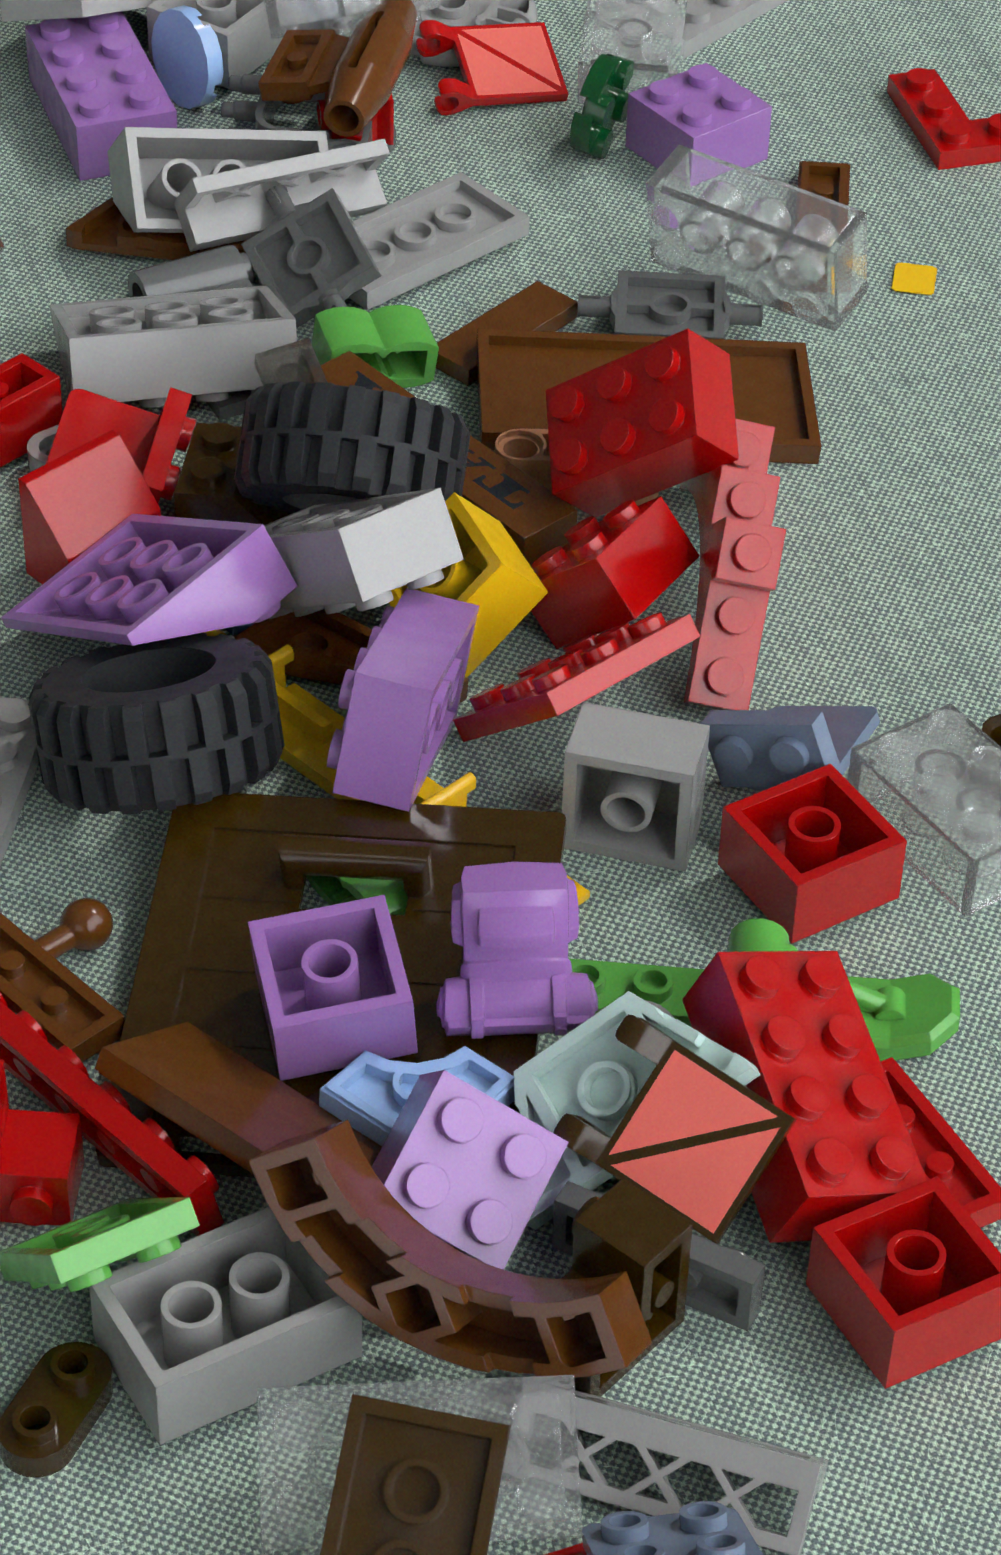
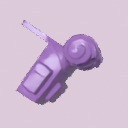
[436,862,598,1039]

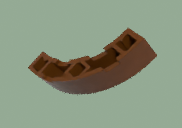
[248,1120,652,1379]

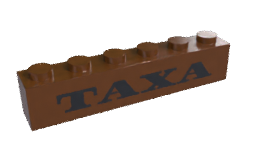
[297,351,577,566]

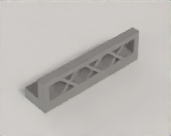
[173,139,390,252]
[502,1379,829,1555]

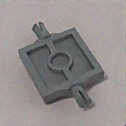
[241,185,381,328]
[577,270,763,339]

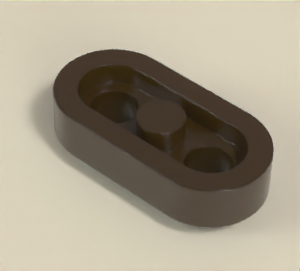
[0,1342,113,1478]

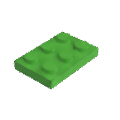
[0,1197,200,1292]

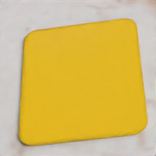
[892,262,937,295]

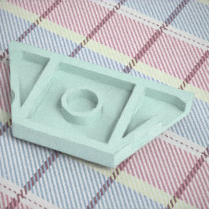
[514,991,761,1230]

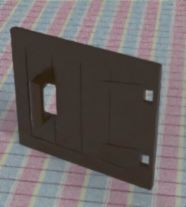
[96,793,566,1178]

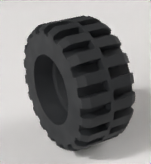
[234,381,470,514]
[28,633,285,815]

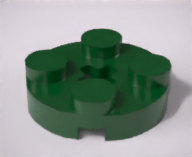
[570,53,635,159]

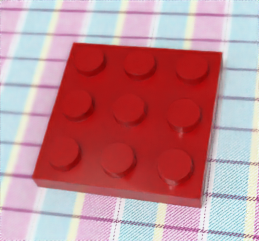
[453,612,701,742]

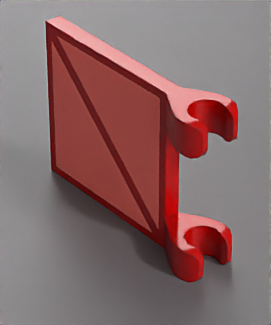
[416,20,569,116]

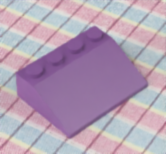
[1,514,298,646]

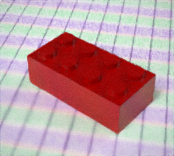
[682,951,927,1243]

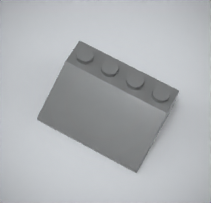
[50,286,299,407]

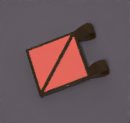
[553,1014,797,1244]

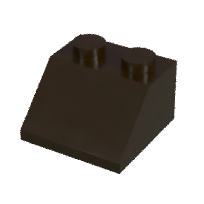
[174,422,291,525]

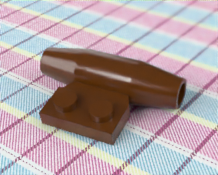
[258,0,417,137]

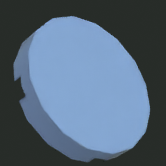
[151,5,224,109]

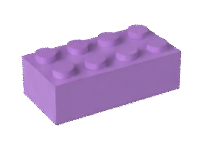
[25,11,177,181]
[327,588,479,812]

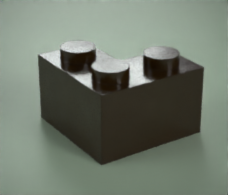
[549,1178,693,1397]

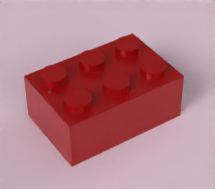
[545,328,739,518]

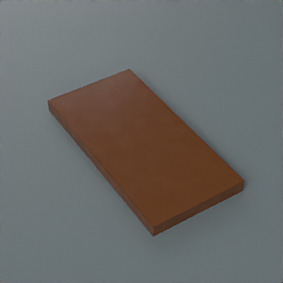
[476,328,822,464]

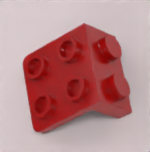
[46,387,196,503]

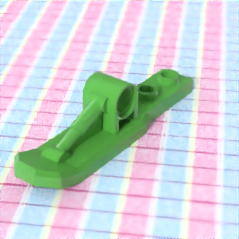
[568,918,960,1061]

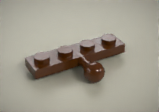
[0,898,125,1062]

